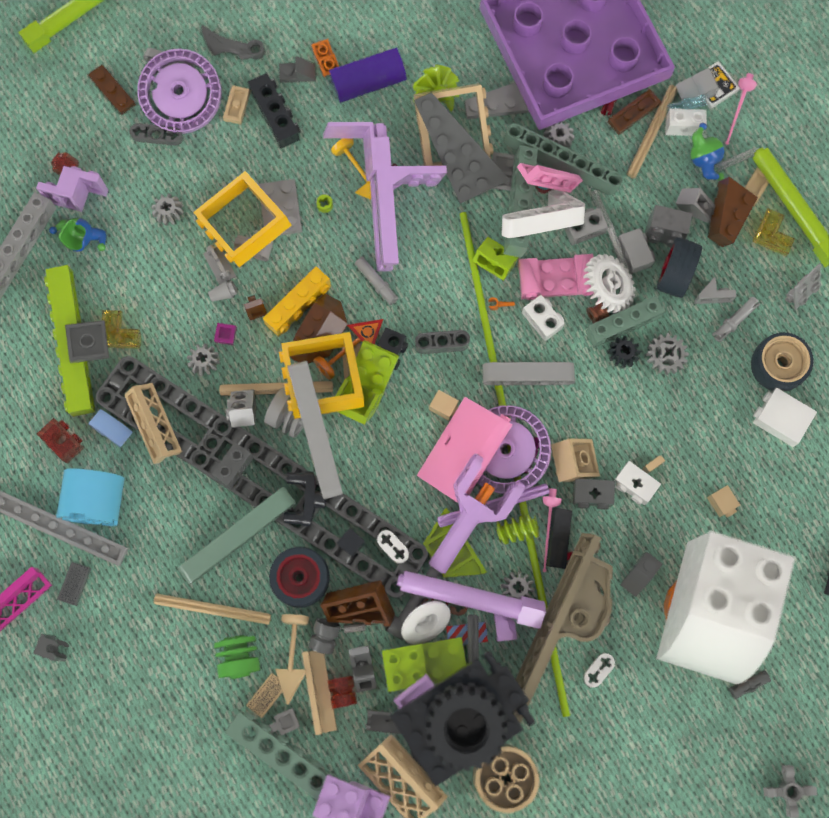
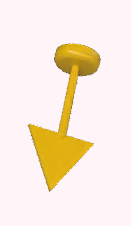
[331,138,371,200]

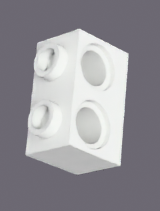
[522,295,565,341]

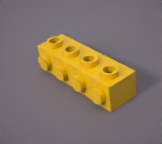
[263,266,331,337]

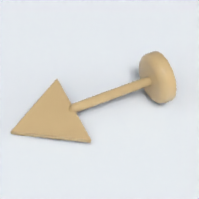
[275,614,310,705]

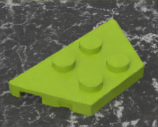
[423,508,487,578]

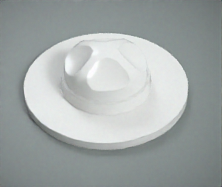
[401,601,450,645]

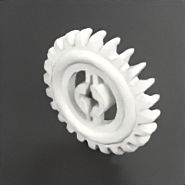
[583,254,636,313]

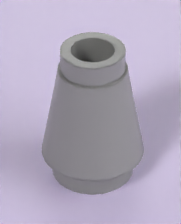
[208,280,238,302]

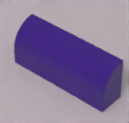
[329,47,407,103]

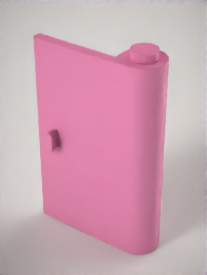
[417,397,512,502]

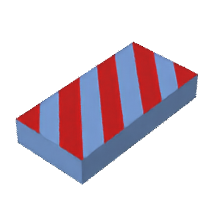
[446,622,488,645]

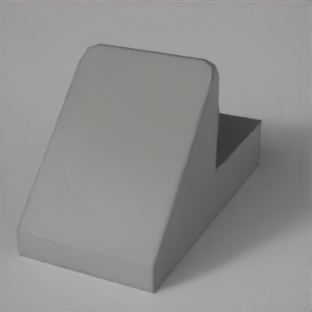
[694,277,736,304]

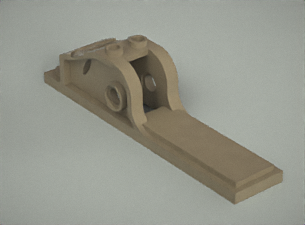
[513,533,613,724]

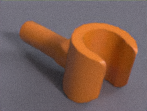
[489,297,515,311]

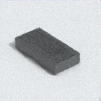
[57,562,92,606]

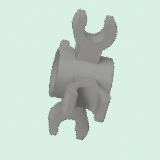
[763,765,817,818]

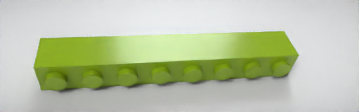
[44,265,96,417]

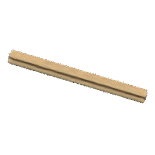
[627,85,678,178]
[219,381,333,396]
[154,594,271,625]

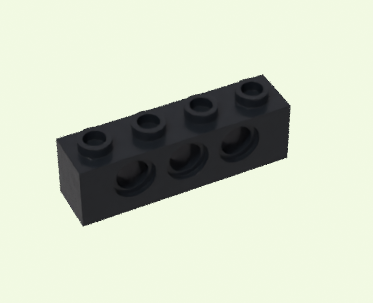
[248,73,301,149]

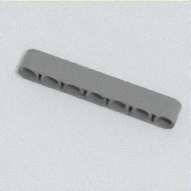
[287,361,343,500]

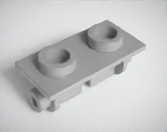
[203,245,237,284]

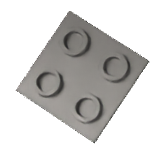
[785,263,821,310]

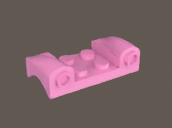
[517,254,594,300]

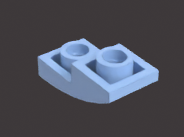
[88,409,133,448]

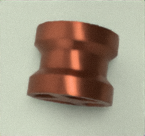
[586,302,609,324]

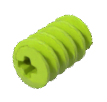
[496,514,540,545]

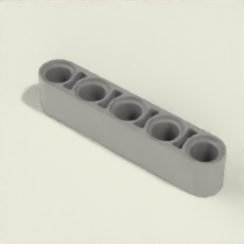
[482,362,575,385]

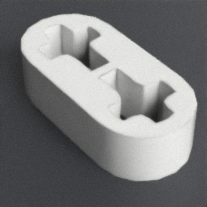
[377,530,409,564]
[583,653,615,687]

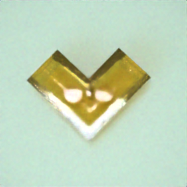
[752,208,795,257]
[102,310,141,349]

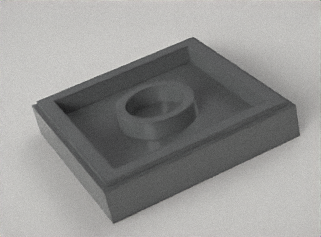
[65,320,109,363]

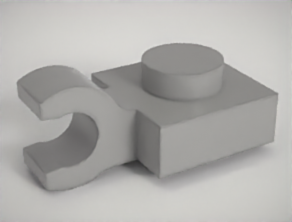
[269,708,300,735]

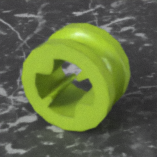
[316,194,333,213]

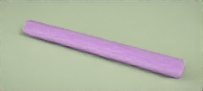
[437,484,549,527]

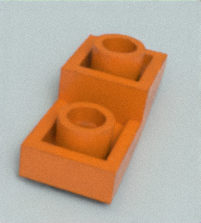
[311,39,339,77]

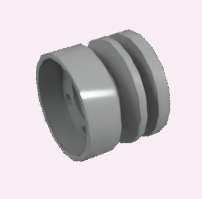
[264,387,304,438]

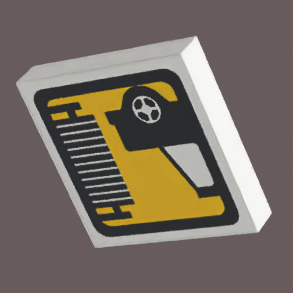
[702,61,740,109]

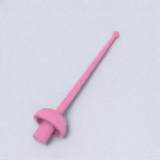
[725,73,757,145]
[542,488,562,572]

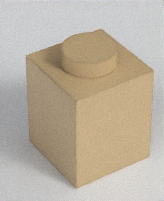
[429,390,459,421]
[707,485,740,518]

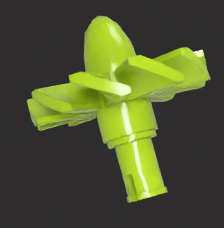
[413,64,459,112]

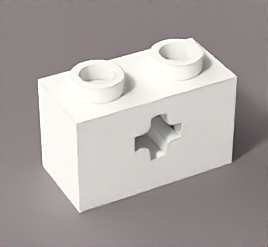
[665,109,707,136]
[614,461,661,505]

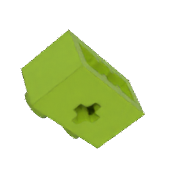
[472,237,518,281]

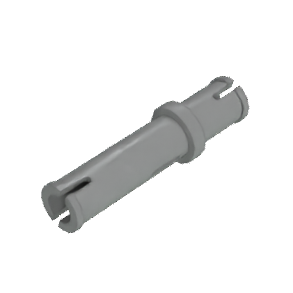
[355,257,399,305]
[712,297,760,342]

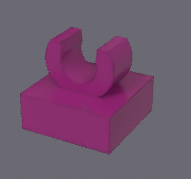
[214,323,237,346]

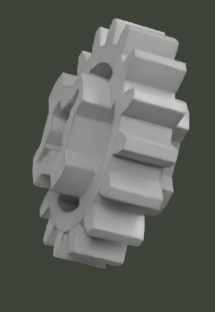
[646,333,689,375]

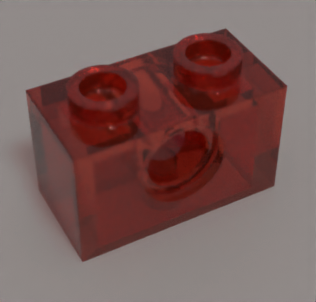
[37,418,84,464]

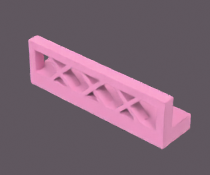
[517,163,583,193]

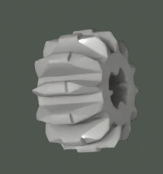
[543,121,575,148]
[151,193,184,226]
[187,343,220,376]
[501,571,535,599]

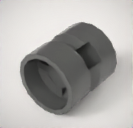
[308,618,341,654]

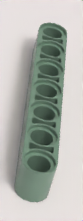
[503,123,623,195]
[178,487,296,585]

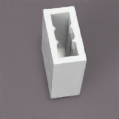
[753,388,817,447]

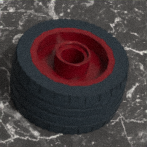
[656,237,702,298]
[269,547,330,608]

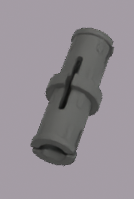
[729,670,771,700]

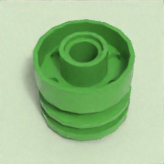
[213,635,261,679]

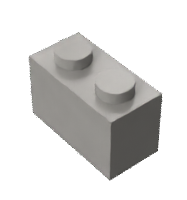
[617,228,655,274]

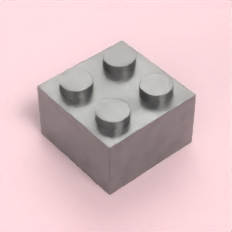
[645,205,693,247]

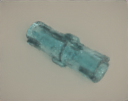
[668,94,707,111]

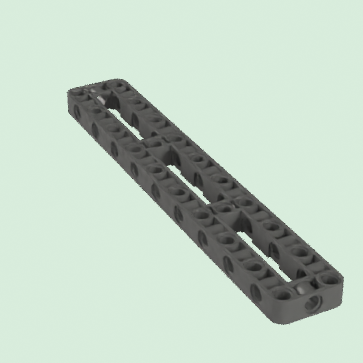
[96,356,428,598]

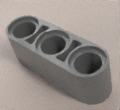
[415,330,470,354]

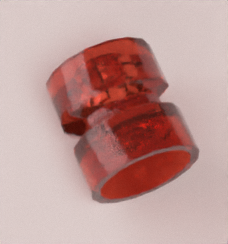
[327,675,358,709]

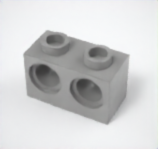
[564,207,608,246]
[226,389,257,427]

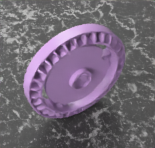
[138,49,222,134]
[477,406,552,494]

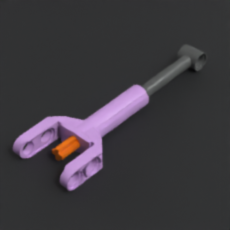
[385,454,525,641]

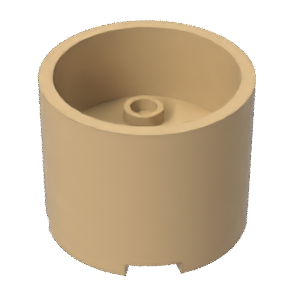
[473,744,539,813]

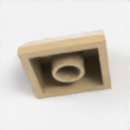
[551,439,600,482]

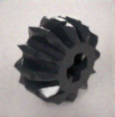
[608,336,641,369]

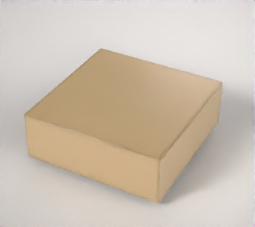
[642,455,665,474]

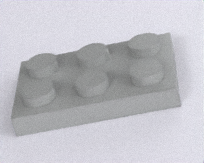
[258,179,302,236]

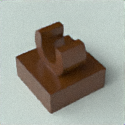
[244,295,267,321]

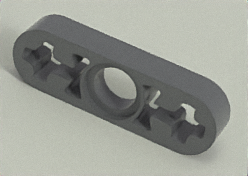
[129,123,183,146]

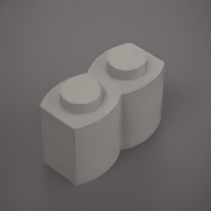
[676,68,720,107]

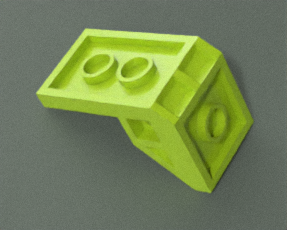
[335,340,399,425]

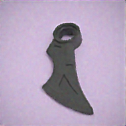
[201,25,265,60]

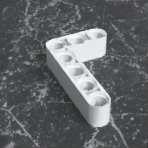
[502,190,585,238]

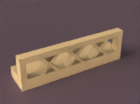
[124,383,182,464]
[302,651,337,735]

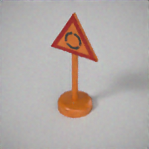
[313,319,384,380]

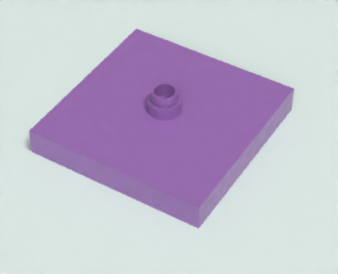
[480,0,675,130]

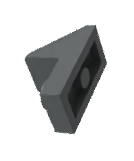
[279,56,316,83]

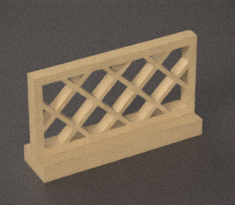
[358,734,448,818]

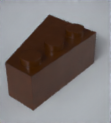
[708,176,758,247]
[321,580,395,627]

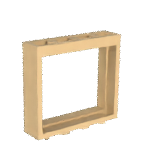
[413,83,493,166]

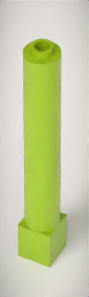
[18,0,104,53]
[752,147,829,268]

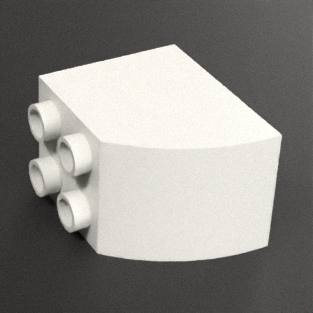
[656,531,795,684]

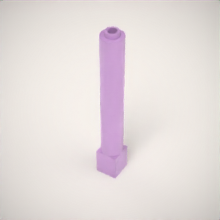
[397,571,546,629]

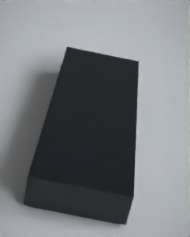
[546,508,572,569]

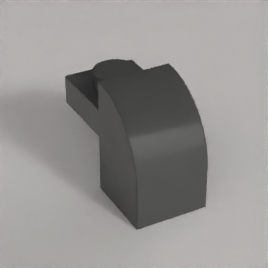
[348,646,377,693]

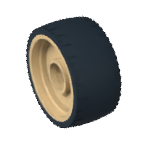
[751,332,814,392]

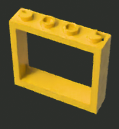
[193,171,292,267]
[279,332,364,419]

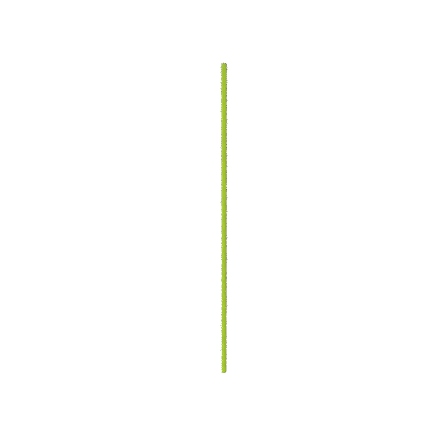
[459,212,570,717]

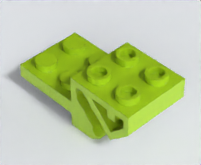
[382,637,466,692]

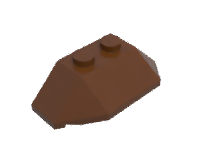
[289,293,348,364]

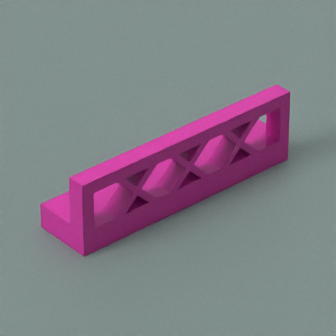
[0,567,52,631]

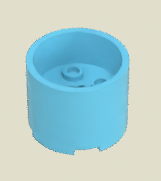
[56,469,125,526]

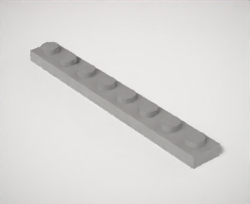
[0,491,129,566]

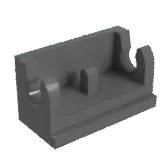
[33,634,69,662]
[366,710,401,734]

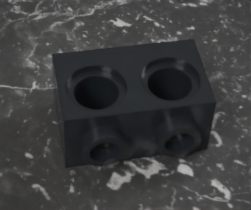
[377,327,408,370]

